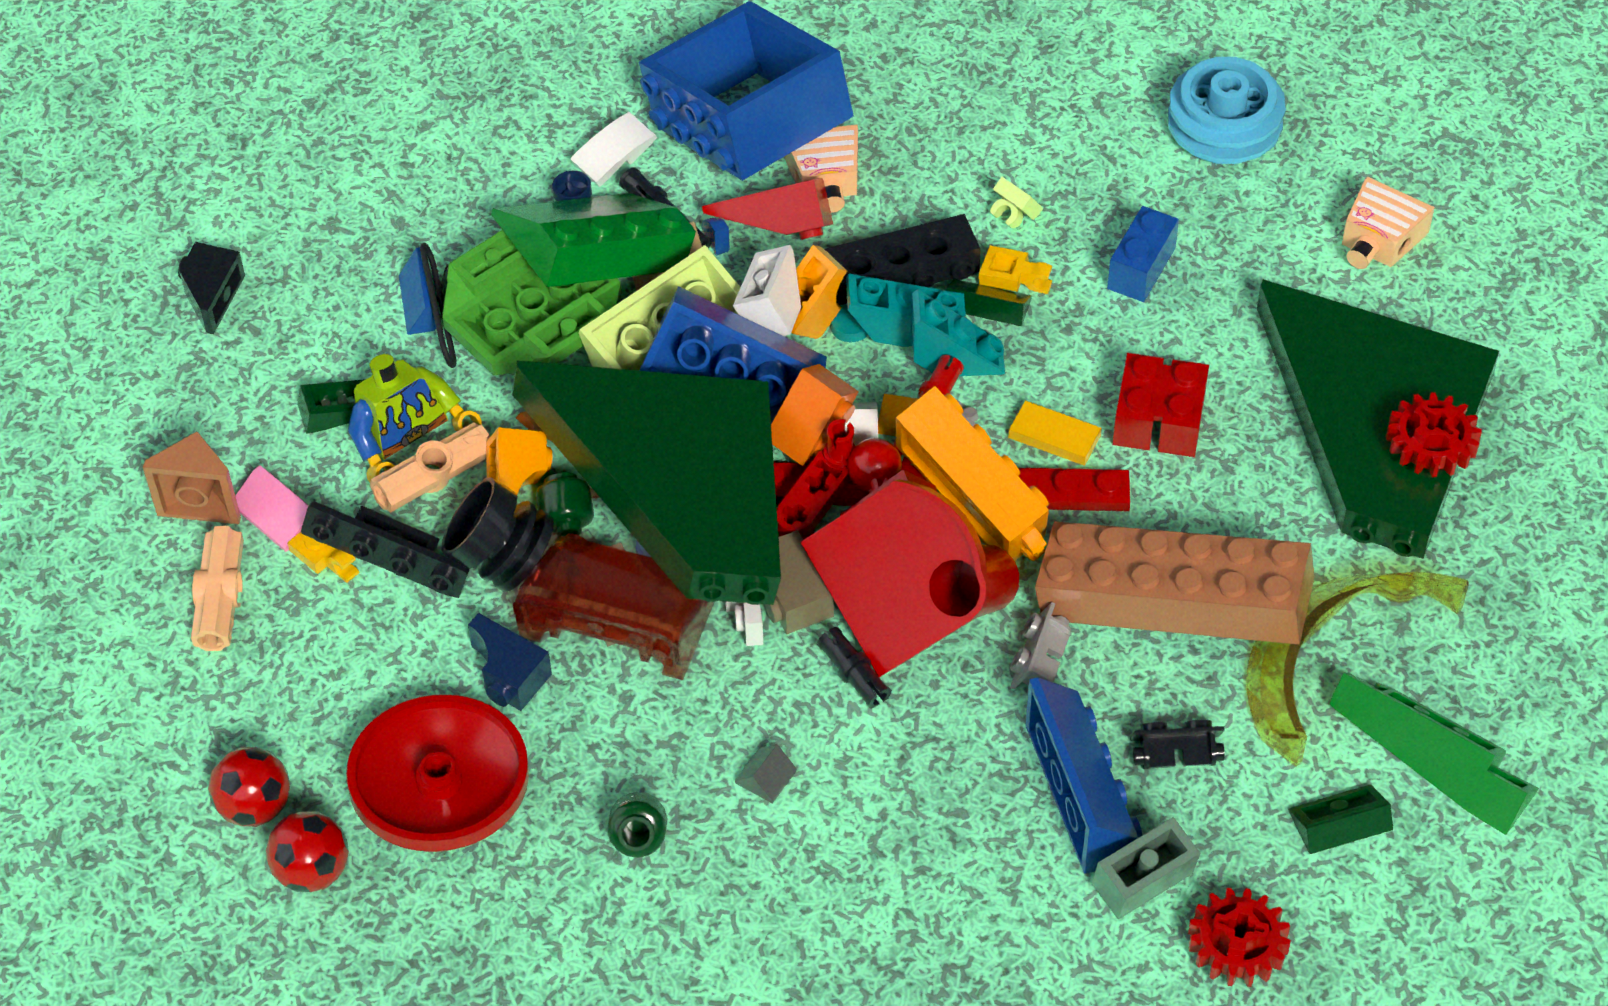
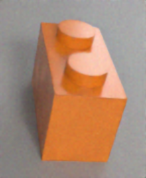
[771,364,859,466]

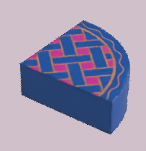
[702,218,730,256]

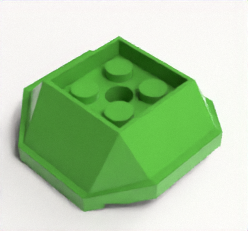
[443,230,622,375]

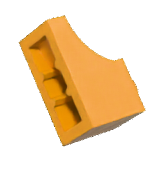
[791,245,847,339]
[486,427,553,495]

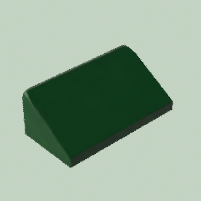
[946,279,1032,326]
[1288,784,1393,854]

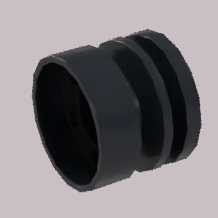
[441,477,554,592]

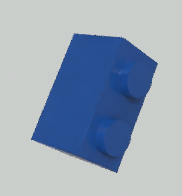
[1107,206,1179,302]

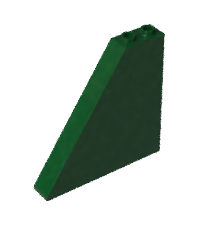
[1257,279,1499,559]
[512,360,781,605]

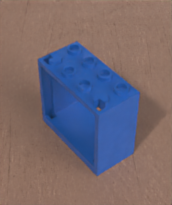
[639,1,854,181]

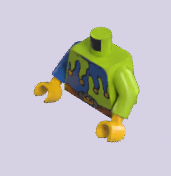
[348,354,482,483]

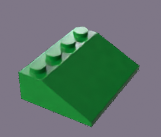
[491,193,696,287]

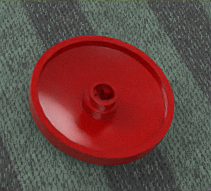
[346,695,529,852]

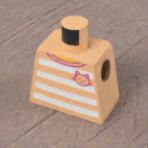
[785,124,858,213]
[1342,177,1435,269]

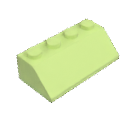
[578,245,741,371]

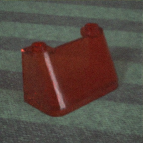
[513,534,714,680]

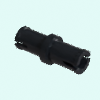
[817,627,892,709]

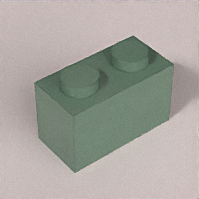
[1092,817,1201,920]

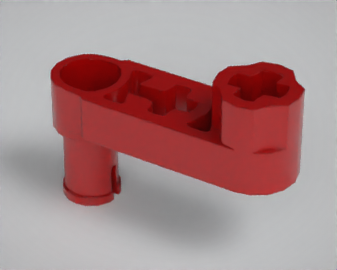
[777,419,855,540]

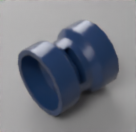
[552,170,592,201]

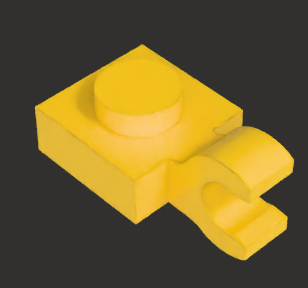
[979,245,1052,294]
[287,532,360,583]

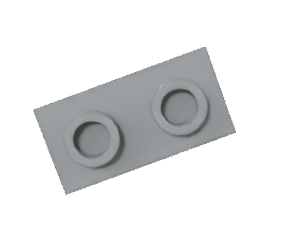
[1010,602,1071,689]

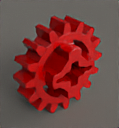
[1386,392,1482,477]
[1188,888,1291,987]

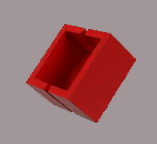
[1112,353,1209,457]

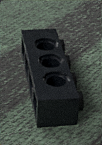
[824,214,981,305]

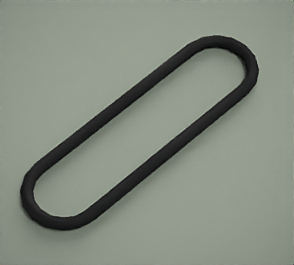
[420,242,456,368]

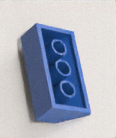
[639,286,827,424]
[1026,677,1143,874]

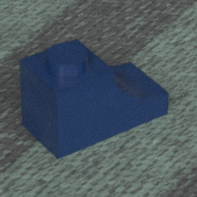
[468,613,552,711]

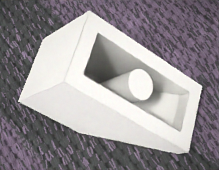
[733,245,801,337]

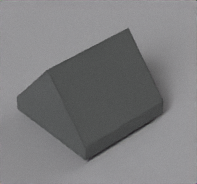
[735,744,797,804]

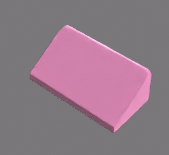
[235,465,309,552]

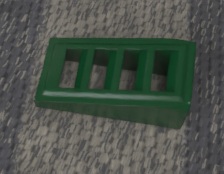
[297,379,366,434]

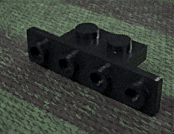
[301,501,470,598]

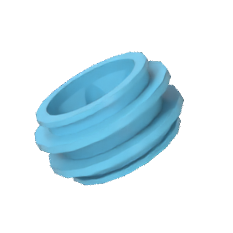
[1168,57,1286,164]

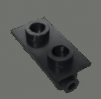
[1130,720,1225,769]

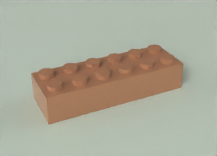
[1035,521,1315,645]

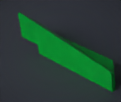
[1330,672,1539,835]

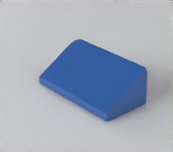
[399,247,436,335]

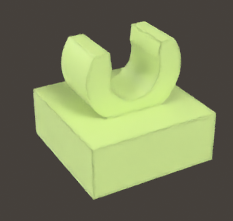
[990,177,1043,229]

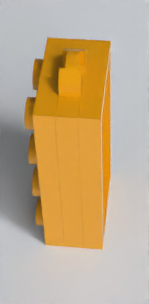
[896,386,1049,561]

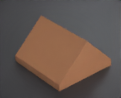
[143,432,241,524]

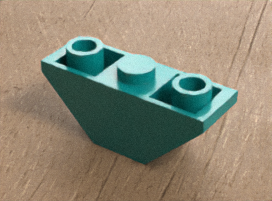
[846,274,966,347]
[911,289,1005,376]

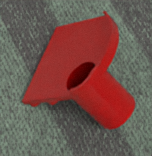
[801,479,1019,677]

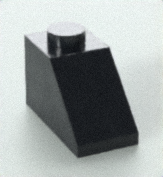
[178,242,245,334]

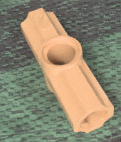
[370,422,490,513]
[191,526,244,651]

